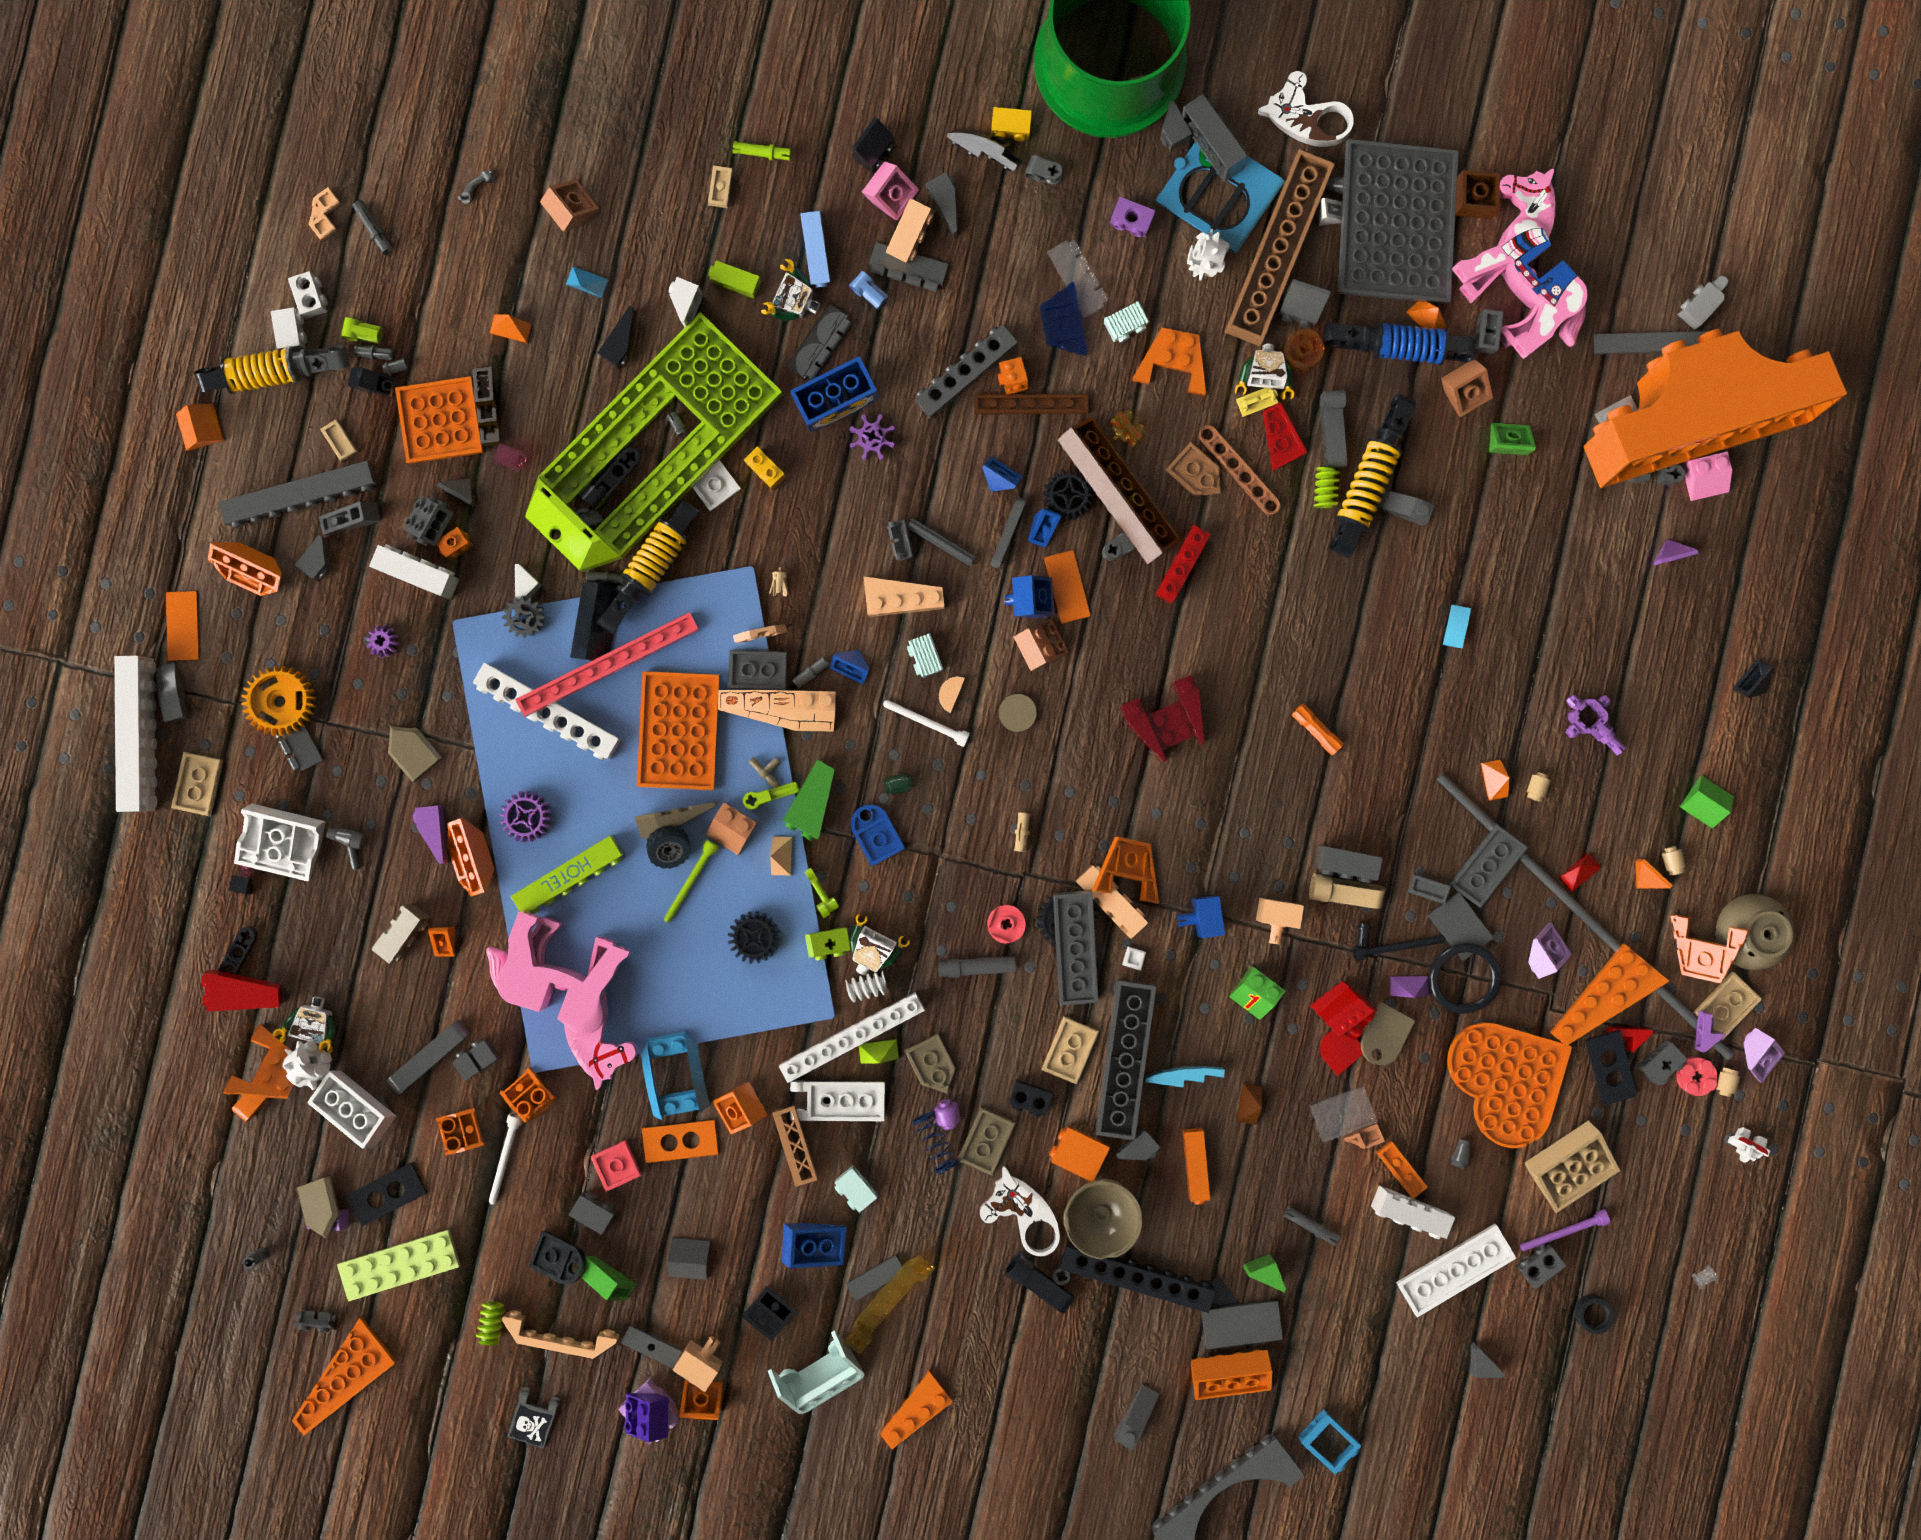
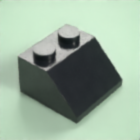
[852,117,895,173]

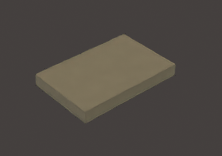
[957,1107,1016,1176]

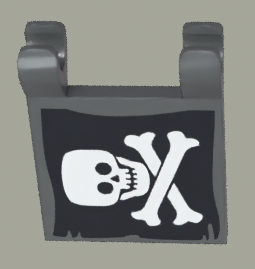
[507,1387,560,1449]

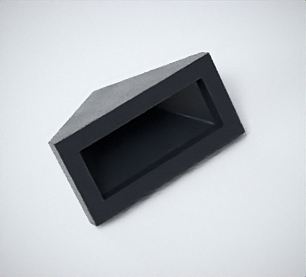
[1733,660,1774,698]

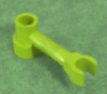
[804,868,839,918]

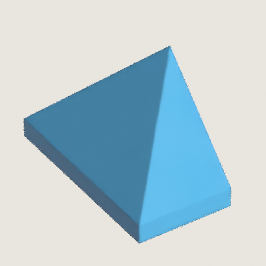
[566,267,609,298]

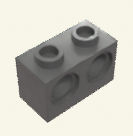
[1475,309,1503,355]
[1516,1243,1566,1289]

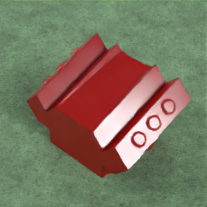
[1309,981,1377,1041]

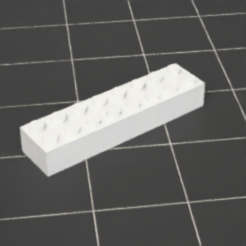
[115,656,157,812]

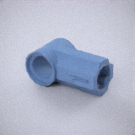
[849,271,889,310]

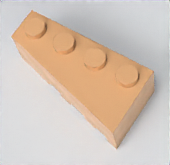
[864,577,945,617]
[1076,865,1148,939]

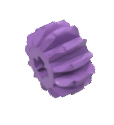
[365,625,400,658]

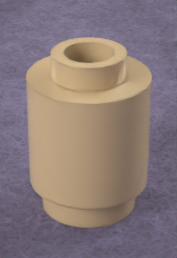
[1527,772,1551,802]
[1662,846,1686,875]
[1716,1067,1740,1097]

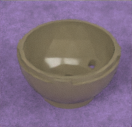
[1715,894,1796,970]

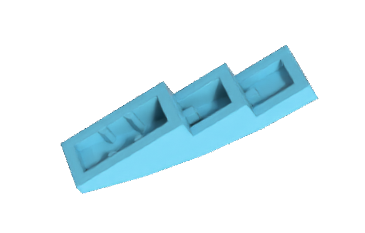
[1143,1066,1225,1087]

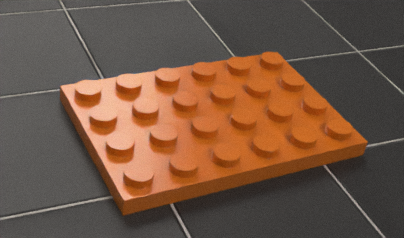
[637,671,720,790]

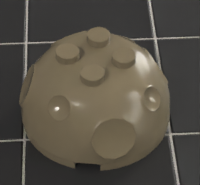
[1064,1179,1142,1259]

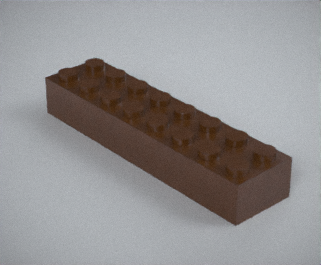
[1057,416,1182,564]

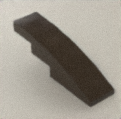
[473,366,502,447]

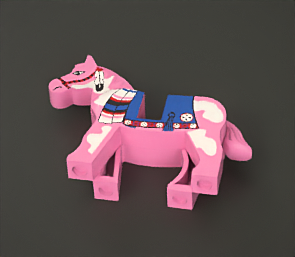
[1452,169,1587,359]

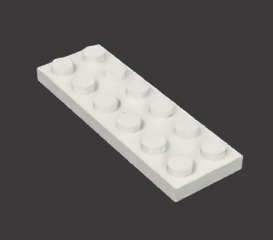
[1396,1223,1516,1317]

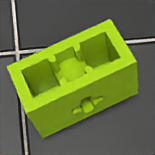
[805,927,850,960]

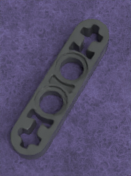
[990,497,1027,569]

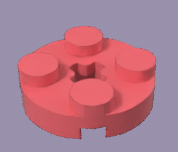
[987,905,1026,944]
[1676,1057,1717,1096]

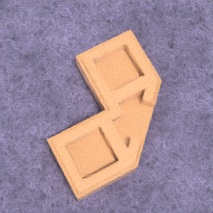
[309,187,341,242]
[733,625,787,643]

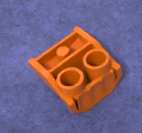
[500,1067,556,1123]
[436,1108,484,1156]

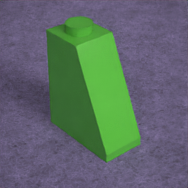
[575,1256,637,1301]

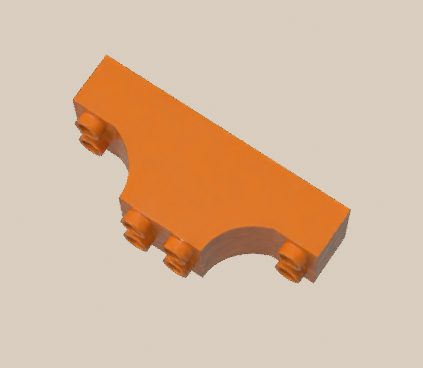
[1583,329,1847,488]

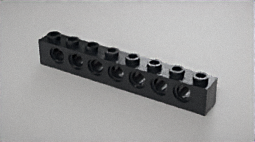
[1059,1242,1215,1313]

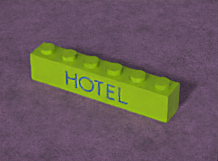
[510,835,625,914]

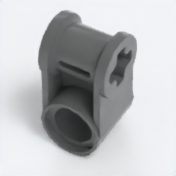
[1024,155,1062,185]
[1102,532,1136,561]

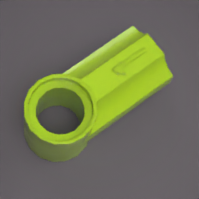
[341,317,383,344]

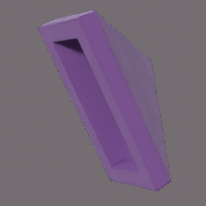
[1654,539,1698,566]
[1390,976,1429,998]

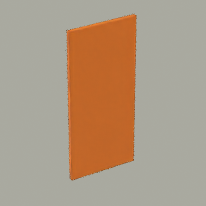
[1044,550,1091,624]
[166,591,199,661]

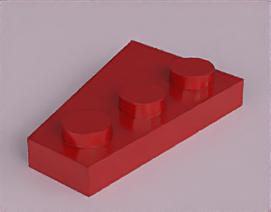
[1262,402,1307,471]

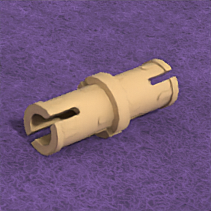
[1014,813,1030,852]

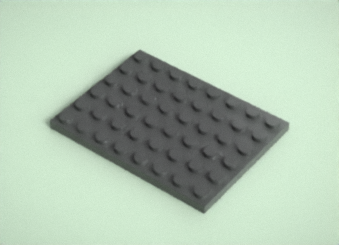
[1338,139,1459,304]

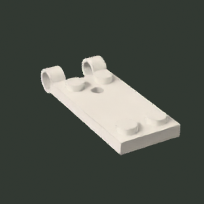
[790,1080,885,1121]

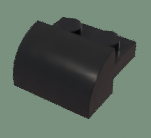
[742,1286,796,1342]

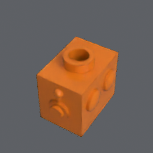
[997,357,1028,395]
[437,527,474,560]

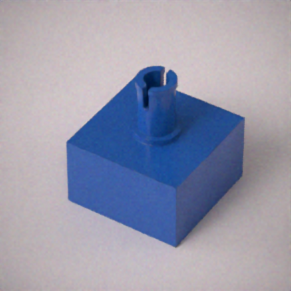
[1004,575,1054,618]
[1177,895,1225,938]

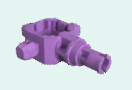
[1565,695,1626,755]

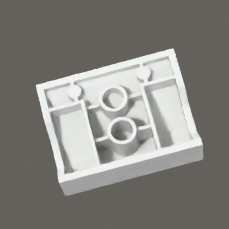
[234,803,325,881]

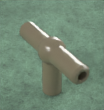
[749,757,780,788]

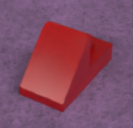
[1608,1026,1653,1052]

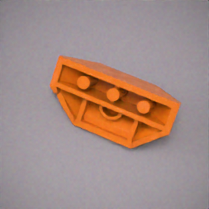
[208,542,282,596]
[447,818,495,897]

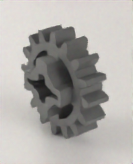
[502,595,546,638]

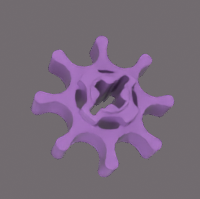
[850,414,895,461]

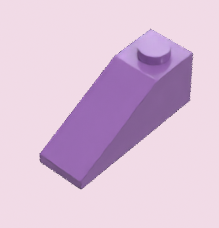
[413,806,448,864]

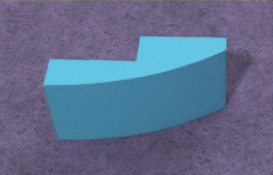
[1443,605,1471,648]

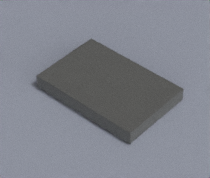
[728,650,788,691]
[1427,892,1493,961]

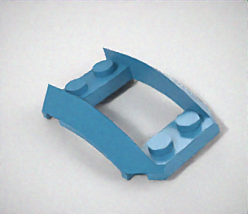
[641,1031,710,1120]

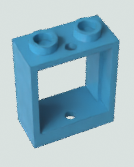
[1298,1408,1361,1474]

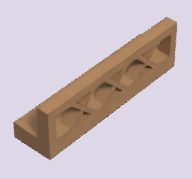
[772,1105,818,1187]

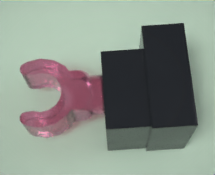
[228,865,254,895]

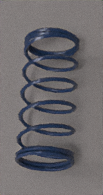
[912,1111,958,1174]

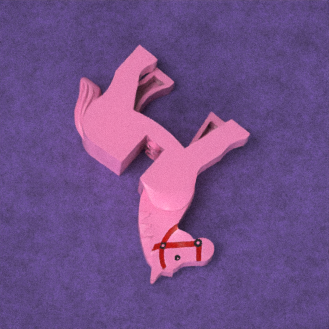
[486,910,638,1090]

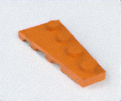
[880,1369,953,1449]

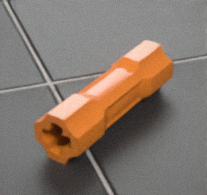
[1291,703,1344,755]

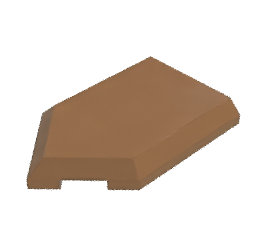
[1165,442,1221,496]

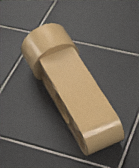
[1309,873,1386,909]

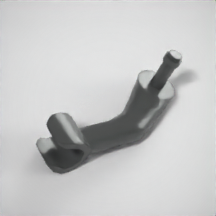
[458,170,496,204]

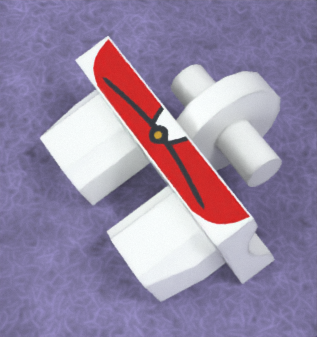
[1728,1127,1770,1163]

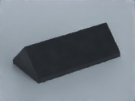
[570,582,619,661]

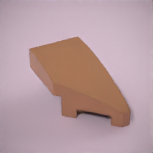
[1344,1122,1385,1149]

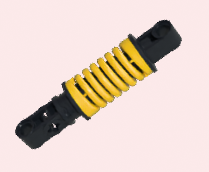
[597,500,699,634]

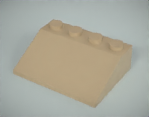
[1525,1121,1620,1213]

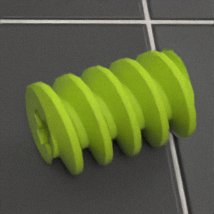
[1314,467,1340,508]
[476,1301,506,1346]

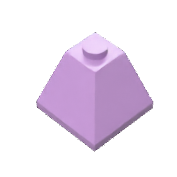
[1528,922,1572,979]
[1744,1028,1785,1083]

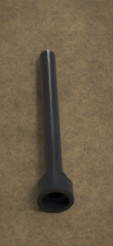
[1353,936,1445,961]

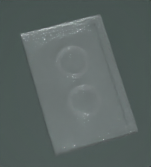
[1309,1086,1378,1143]

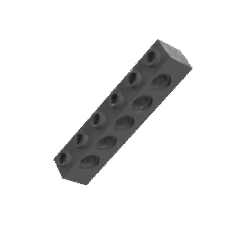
[915,325,1018,420]

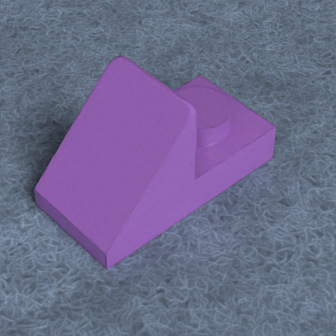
[1695,1011,1726,1052]

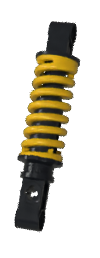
[1330,394,1416,558]

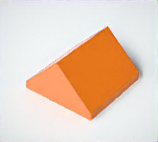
[176,403,224,451]
[679,1380,723,1420]

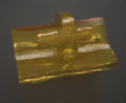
[1110,410,1146,447]

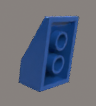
[781,1223,846,1269]

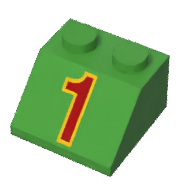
[1229,966,1286,1020]

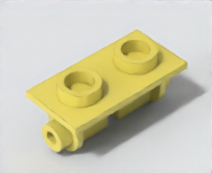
[1236,388,1278,417]

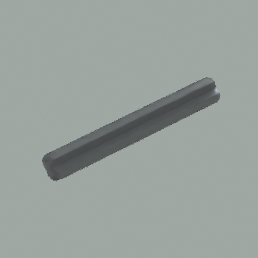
[907,518,976,566]

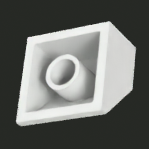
[669,277,703,327]

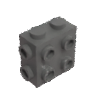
[403,495,453,546]

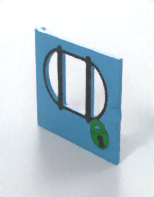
[1155,142,1285,254]

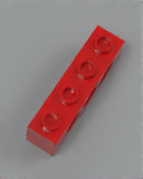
[1155,525,1211,604]

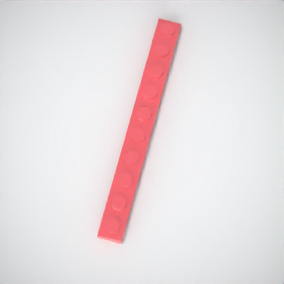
[515,612,699,717]

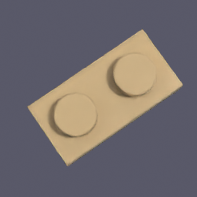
[708,166,733,208]

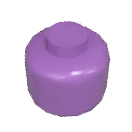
[934,1099,961,1130]

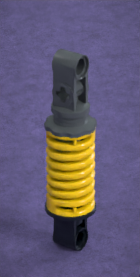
[194,345,350,394]

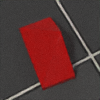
[1559,853,1601,892]

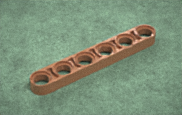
[1199,425,1280,515]

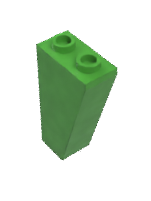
[782,760,835,841]

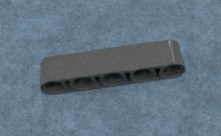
[386,1019,471,1096]

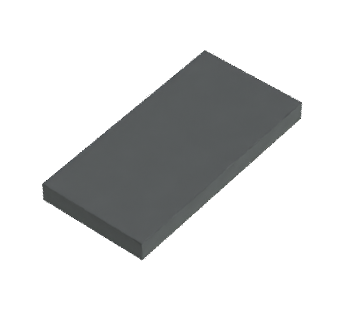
[1449,824,1528,908]
[1201,1300,1283,1349]

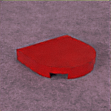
[1320,1030,1363,1076]

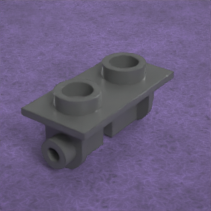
[887,519,913,561]
[292,1310,337,1333]

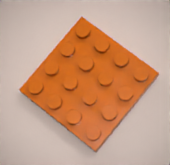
[395,376,484,464]

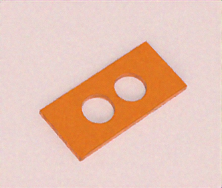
[642,1120,719,1163]

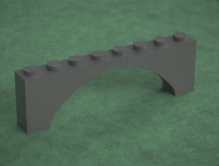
[1151,1433,1305,1540]

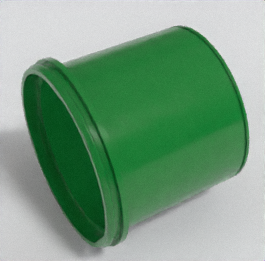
[1034,0,1190,138]

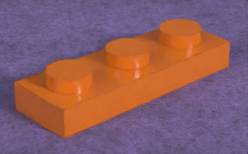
[1376,1140,1428,1199]

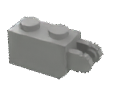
[1677,275,1728,330]

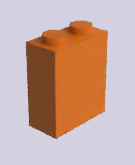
[1049,1125,1110,1181]

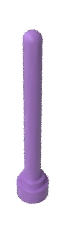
[1520,1209,1611,1251]

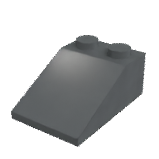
[1277,279,1331,328]

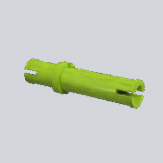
[733,141,792,161]

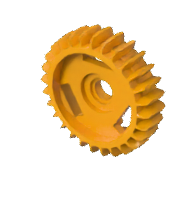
[241,666,316,737]

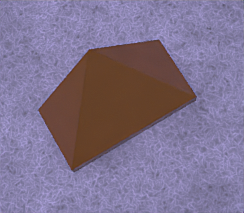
[1236,1083,1262,1125]

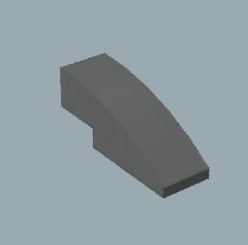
[156,663,189,723]

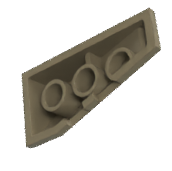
[635,802,717,839]

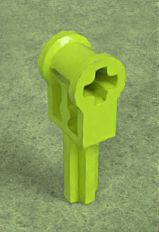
[743,782,799,809]

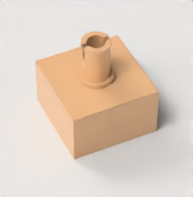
[1256,898,1304,945]
[673,1336,723,1392]

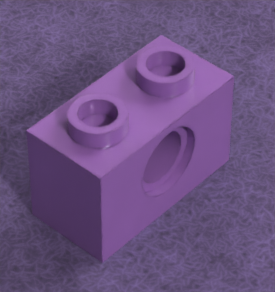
[1110,197,1155,237]

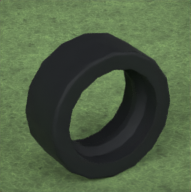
[1574,1294,1615,1334]

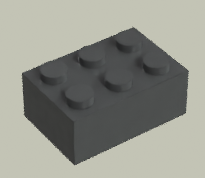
[1314,846,1382,883]

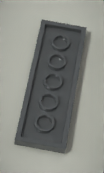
[1053,890,1098,1006]

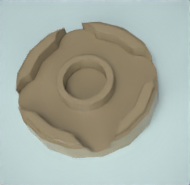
[999,694,1037,732]

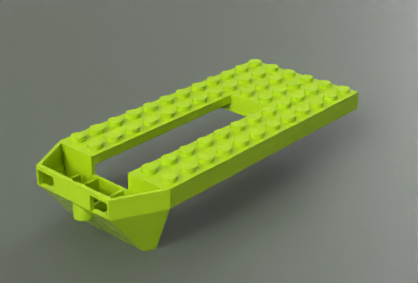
[525,312,783,572]

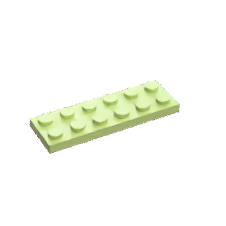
[337,1229,461,1301]

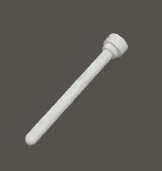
[883,700,970,747]
[489,1113,523,1205]

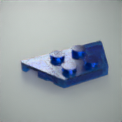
[1040,282,1087,356]

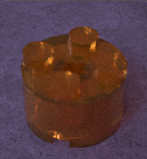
[1282,329,1324,372]

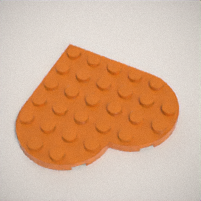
[1447,1022,1572,1148]

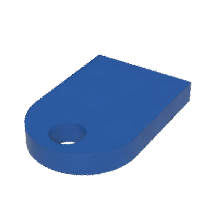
[851,805,905,867]

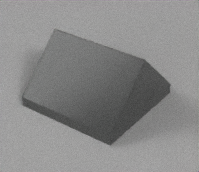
[667,1237,711,1280]

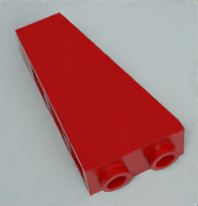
[201,970,283,1012]

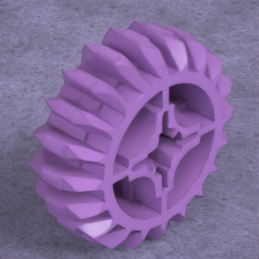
[499,791,552,843]

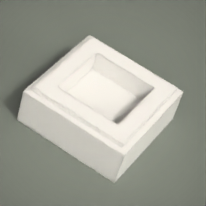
[1122,946,1146,971]

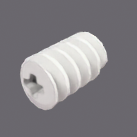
[845,970,887,1003]

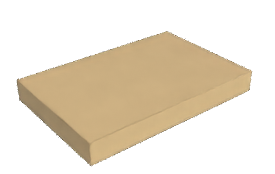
[171,752,223,816]
[1693,972,1762,1040]
[1041,1016,1099,1085]

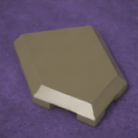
[388,726,442,782]
[904,1033,956,1094]
[297,1176,340,1239]

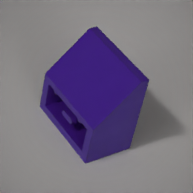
[625,1393,669,1443]

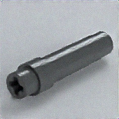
[938,956,1016,978]

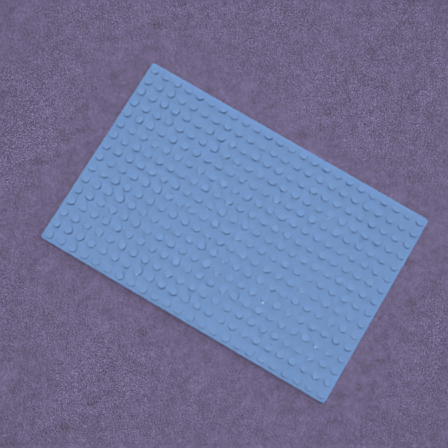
[453,566,835,1073]

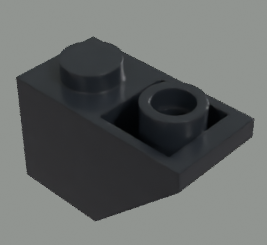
[347,367,397,398]

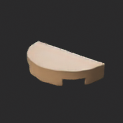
[939,676,965,714]

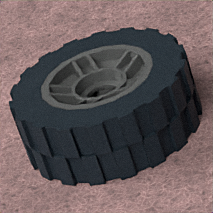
[646,826,691,869]

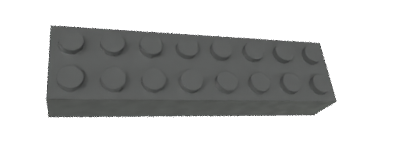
[1095,979,1156,1140]

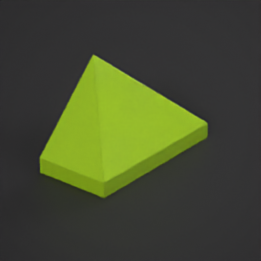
[859,1039,899,1063]

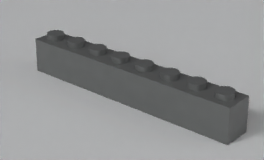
[219,461,379,528]

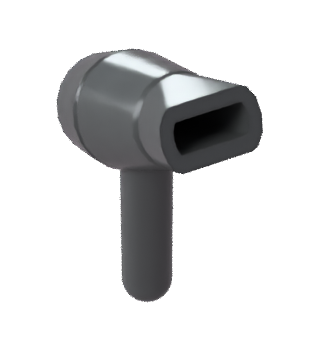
[326,827,366,871]

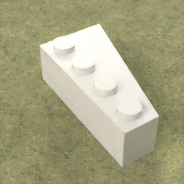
[1371,1185,1455,1239]

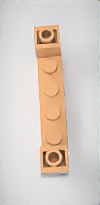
[502,1310,620,1359]

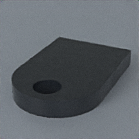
[528,1230,586,1284]

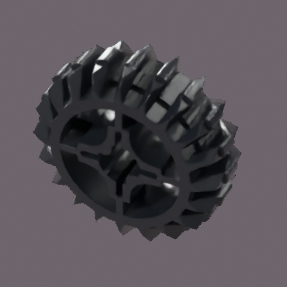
[1042,469,1094,521]
[728,911,780,964]

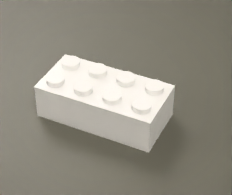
[369,544,459,600]
[307,1071,396,1149]

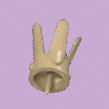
[769,567,789,596]

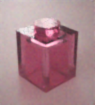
[493,443,526,472]

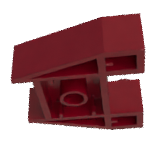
[1119,674,1204,762]

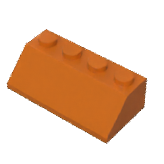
[1191,1350,1272,1400]

